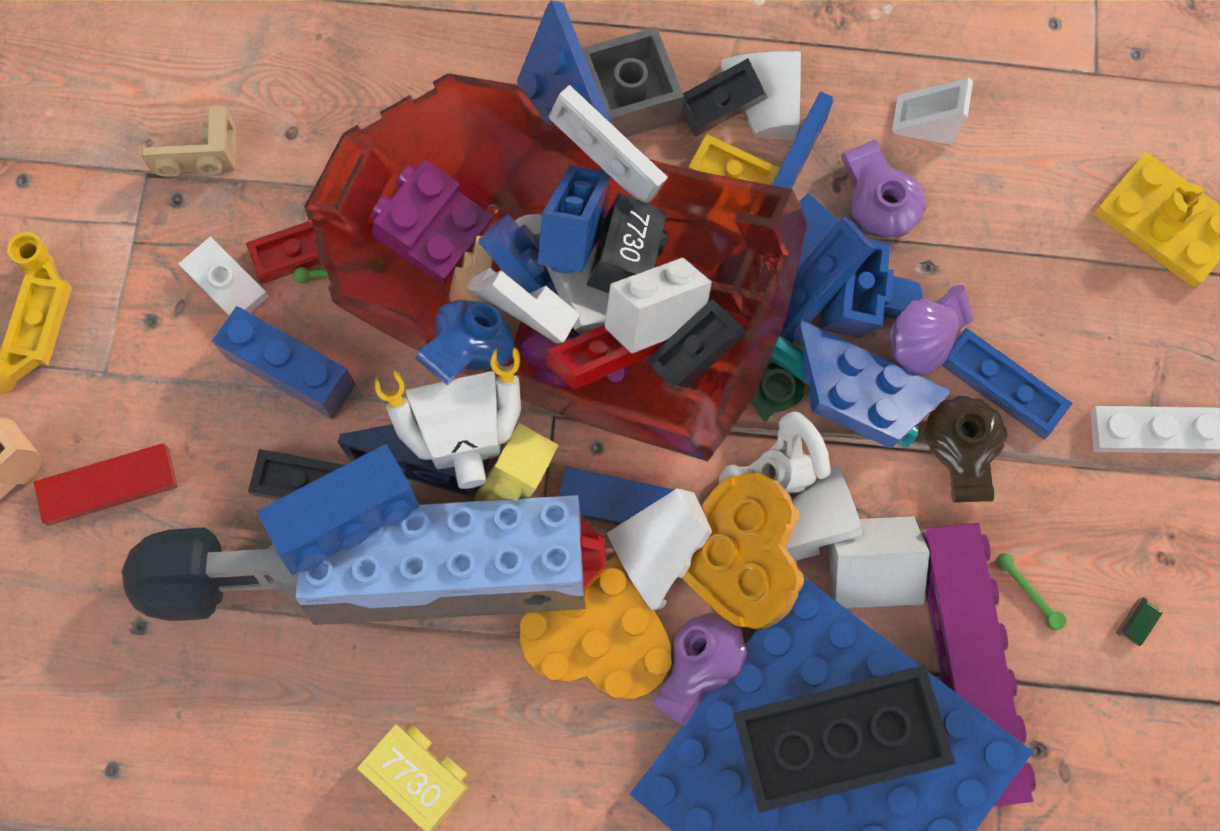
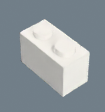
[605,258,712,353]

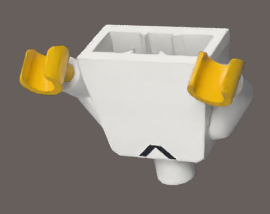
[374,347,521,489]

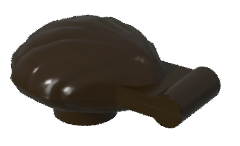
[925,396,1008,503]

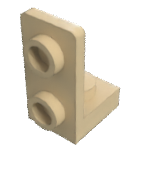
[141,106,236,177]

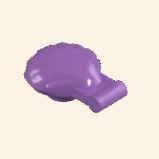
[841,140,926,238]
[890,285,974,377]
[653,613,747,726]

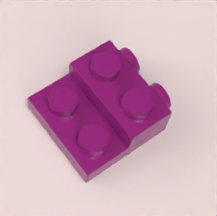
[371,159,493,285]

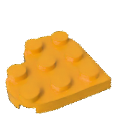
[682,472,804,630]
[519,555,672,700]

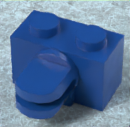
[821,238,923,338]

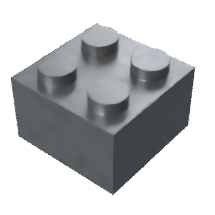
[582,27,684,137]

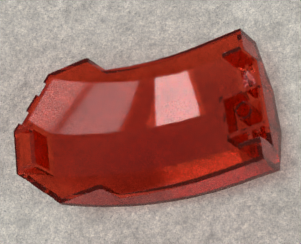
[304,73,808,462]

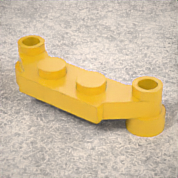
[0,232,72,393]

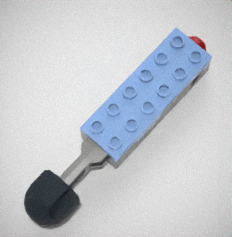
[121,495,606,625]

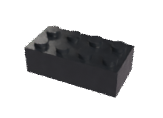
[733,665,955,813]

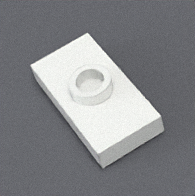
[178,236,269,316]

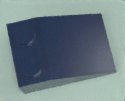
[337,424,490,498]

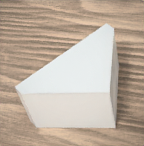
[892,77,973,145]

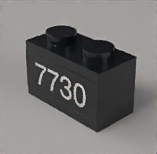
[586,193,669,294]

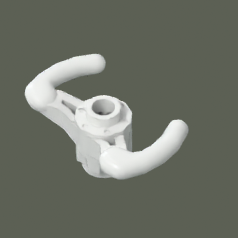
[719,411,831,493]

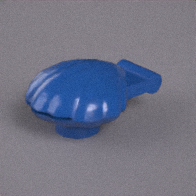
[415,299,515,385]

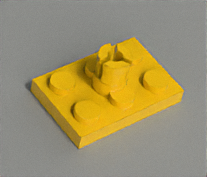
[1093,151,1220,289]

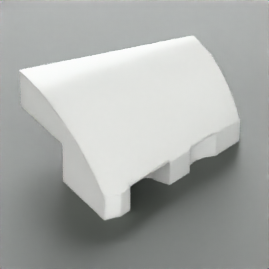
[721,51,801,140]
[466,268,580,344]
[785,465,863,561]
[607,488,712,611]

